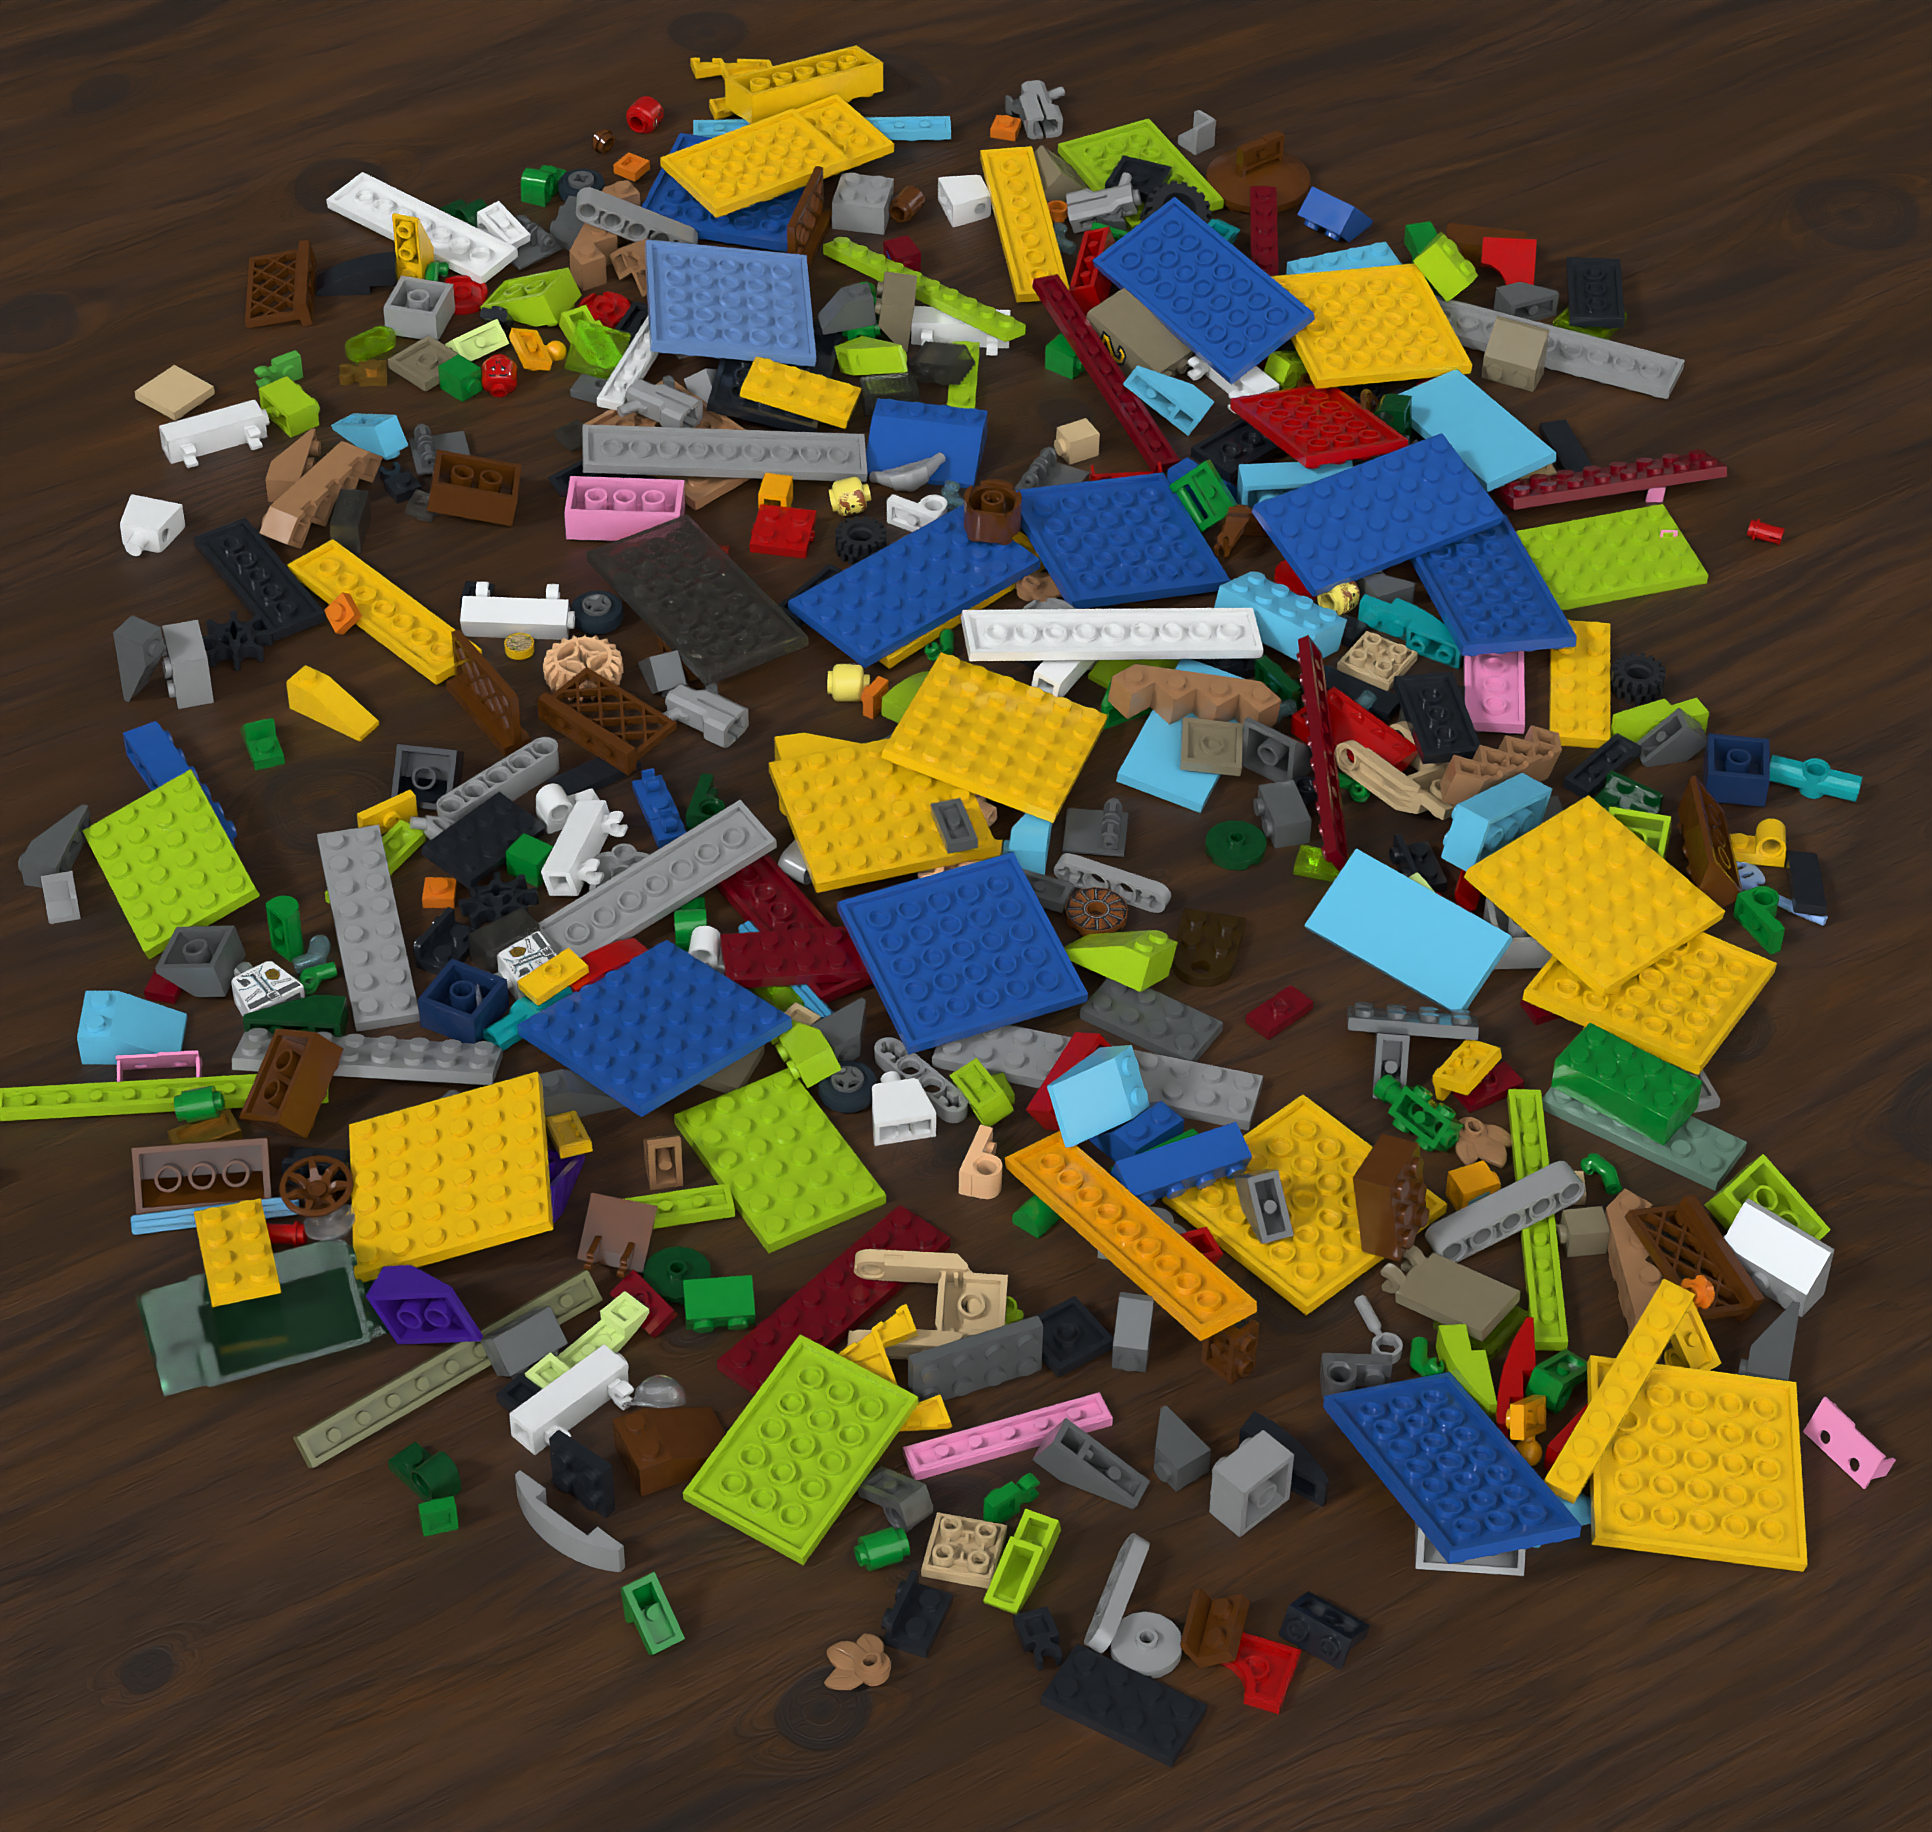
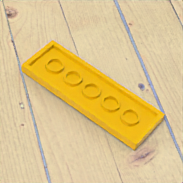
[1549,619,1610,749]

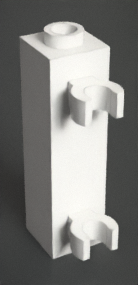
[911,306,1011,356]
[1187,355,1280,414]
[159,400,269,468]
[460,581,575,640]
[1032,660,1098,697]
[541,800,628,896]
[509,1345,635,1455]

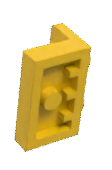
[1432,1040,1502,1101]

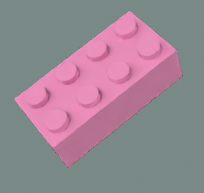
[564,476,685,543]

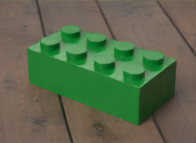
[1551,1023,1703,1146]

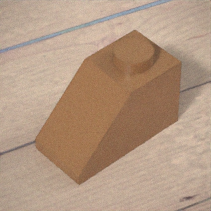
[643,1134,683,1190]

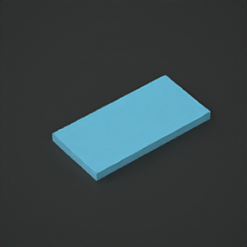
[1398,369,1556,492]
[1116,659,1244,813]
[1304,849,1513,1012]

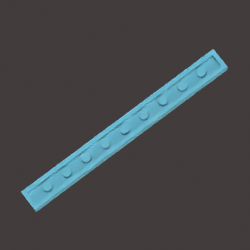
[693,116,951,141]

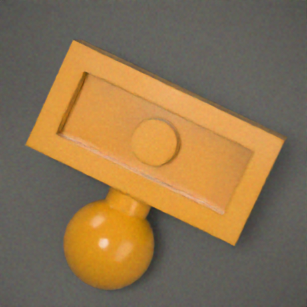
[509,328,567,371]
[1506,1395,1546,1466]

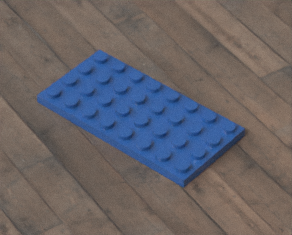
[1093,197,1315,385]
[1252,433,1504,597]
[788,504,1041,668]
[1410,514,1577,656]
[1323,1372,1581,1564]

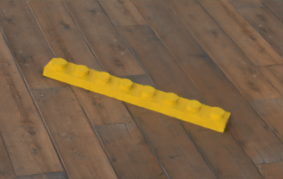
[1544,1279,1695,1504]

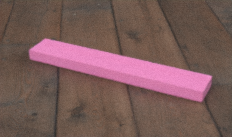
[903,1392,1113,1480]

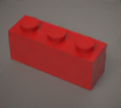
[1026,1032,1112,1131]

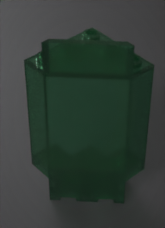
[135,1238,390,1397]

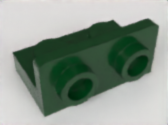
[1255,655,1305,718]
[1594,771,1664,815]

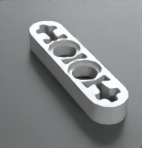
[1054,853,1171,913]
[874,1037,968,1123]
[1084,1533,1150,1654]

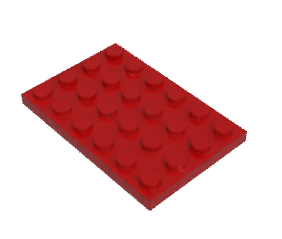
[1230,385,1408,469]

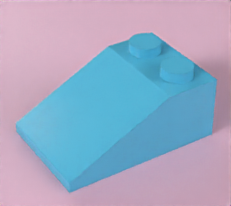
[77,991,187,1065]
[1047,1045,1150,1147]

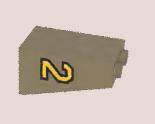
[1086,288,1193,378]

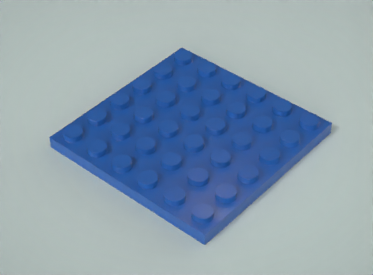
[637,133,806,252]
[1015,472,1231,609]
[837,852,1088,1055]
[517,940,792,1117]

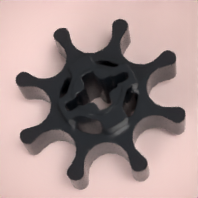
[202,611,273,671]
[458,872,539,933]

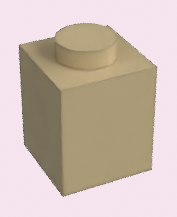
[1054,418,1100,465]

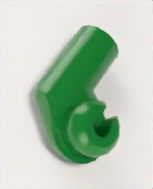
[298,962,337,995]
[1409,1337,1445,1377]

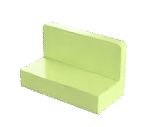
[445,319,510,362]

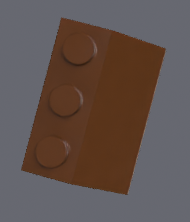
[239,1029,344,1139]

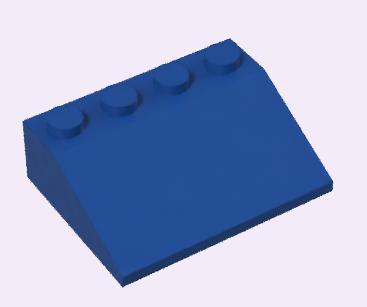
[866,398,988,488]

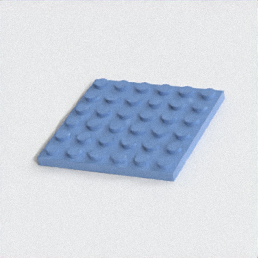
[645,240,816,367]

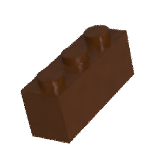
[1445,223,1527,269]

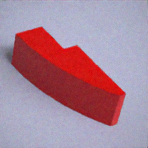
[569,938,648,993]

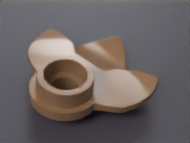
[1015,572,1062,602]
[1455,1117,1512,1168]
[824,1633,891,1690]

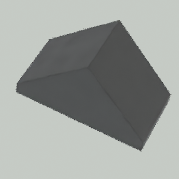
[1357,573,1416,604]

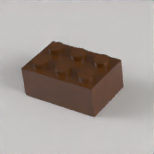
[427,449,522,526]
[1353,1134,1430,1262]

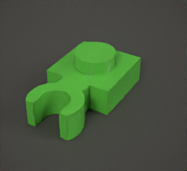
[254,350,303,388]

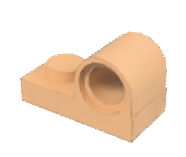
[959,1125,1002,1199]

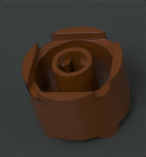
[963,479,1022,545]

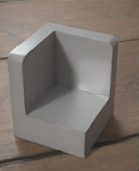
[1178,110,1216,155]
[684,369,717,403]
[41,871,81,924]

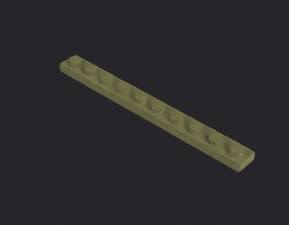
[293,1270,603,1468]

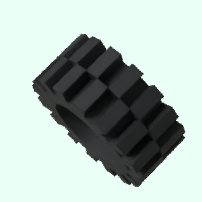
[835,516,887,565]
[1610,652,1666,705]

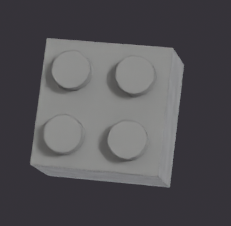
[832,173,894,235]
[383,276,455,341]
[162,620,214,709]
[1483,898,1552,969]
[1209,1430,1294,1537]

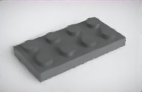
[1080,978,1223,1062]
[1347,1002,1479,1040]
[908,1315,1043,1402]

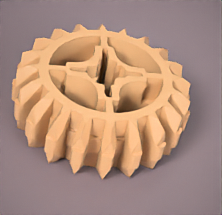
[543,634,624,702]

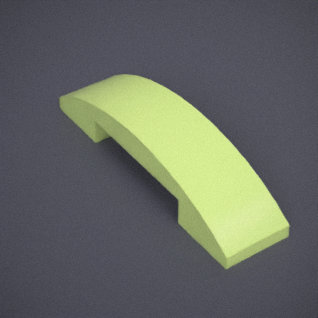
[525,1291,649,1389]

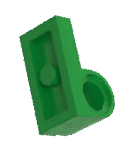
[521,165,567,207]
[1733,886,1785,955]
[674,897,707,951]
[1525,1349,1587,1414]

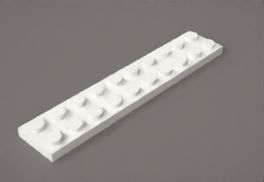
[961,608,1263,661]

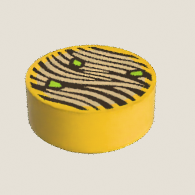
[504,633,535,660]

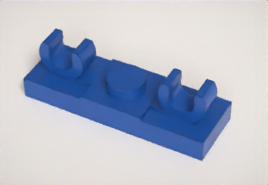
[632,768,686,849]

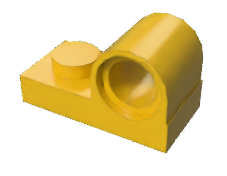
[1730,819,1786,867]
[1664,1301,1722,1371]

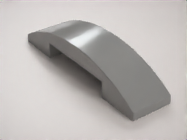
[515,1470,625,1572]

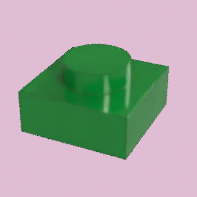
[418,1496,459,1537]

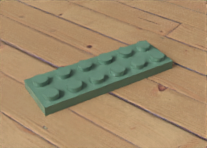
[1542,1087,1747,1191]

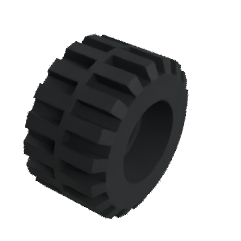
[1140,181,1211,224]

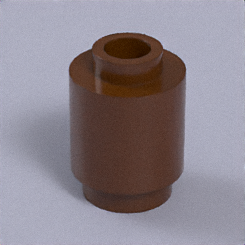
[889,186,925,223]

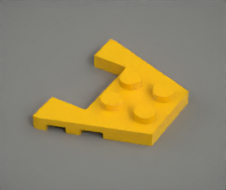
[690,57,772,120]
[838,1304,952,1432]

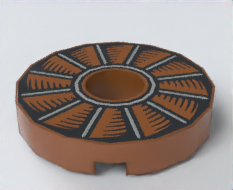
[1065,887,1128,936]

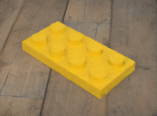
[740,357,862,429]
[194,1198,281,1307]

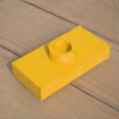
[357,790,418,835]
[517,947,589,1006]
[545,1111,593,1159]

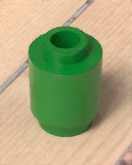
[174,1085,225,1124]
[854,1527,910,1572]

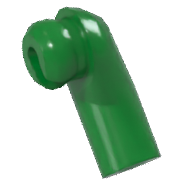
[425,260,449,282]
[924,629,954,662]
[1338,772,1370,802]
[1580,1153,1622,1195]

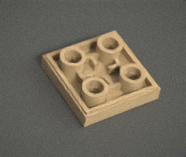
[135,365,215,421]
[1337,631,1418,692]
[921,1512,1007,1589]

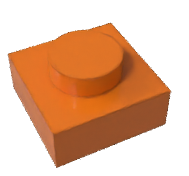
[990,115,1022,141]
[613,152,650,182]
[324,592,362,635]
[861,676,889,719]
[422,877,457,909]

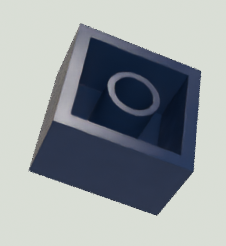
[1703,733,1770,807]
[418,959,509,1044]

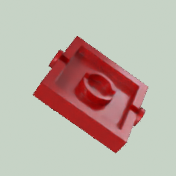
[749,504,817,559]

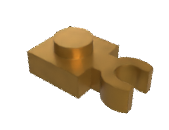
[339,359,387,387]

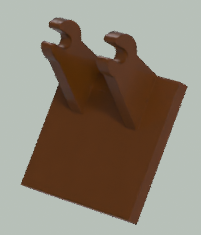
[1213,505,1270,559]
[577,1193,658,1278]

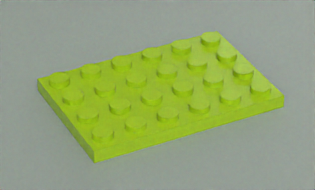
[1058,118,1224,231]
[1515,504,1708,611]
[83,769,260,959]
[674,1068,886,1253]
[683,1334,919,1565]

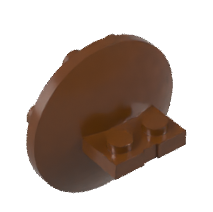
[1206,130,1310,215]

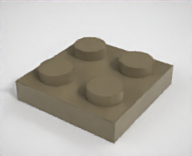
[388,335,465,391]
[1180,717,1243,776]

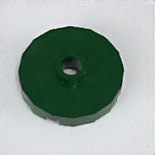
[1205,820,1266,870]
[643,1246,711,1305]

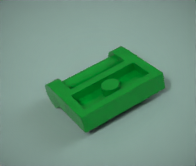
[1169,459,1238,534]

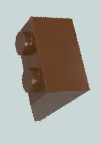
[612,1407,726,1497]

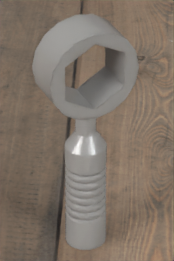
[1354,1295,1403,1364]

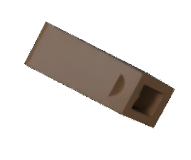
[265,428,321,502]

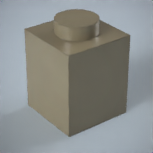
[1556,1206,1610,1257]

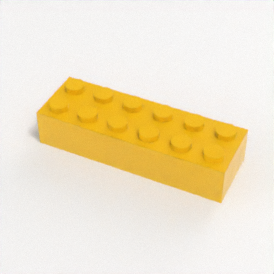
[725,45,883,124]

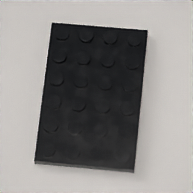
[706,321,842,432]

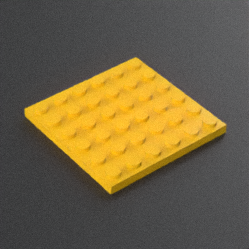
[1270,263,1472,389]
[881,653,1108,823]
[769,738,997,893]
[1464,795,1725,998]
[1522,932,1777,1075]
[349,1071,554,1284]
[1162,1094,1447,1315]
[1587,1355,1808,1572]

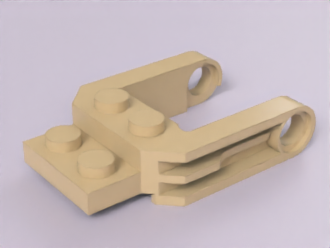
[1334,721,1455,820]
[847,1249,1008,1360]

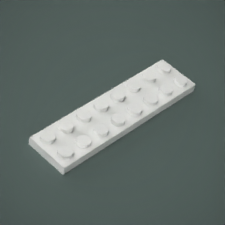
[326,172,518,284]

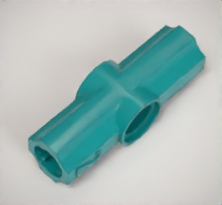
[1770,755,1863,802]
[483,986,572,1051]

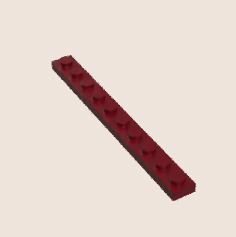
[1249,186,1280,371]
[1032,274,1180,474]
[1296,635,1349,872]

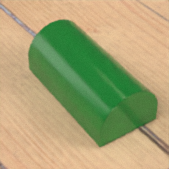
[266,895,304,963]
[1012,1194,1061,1239]

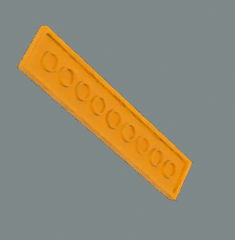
[1005,1131,1257,1341]

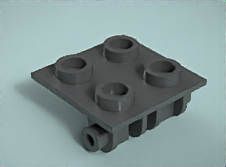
[511,215,562,270]
[408,424,470,475]
[1014,447,1089,490]
[1062,798,1129,857]

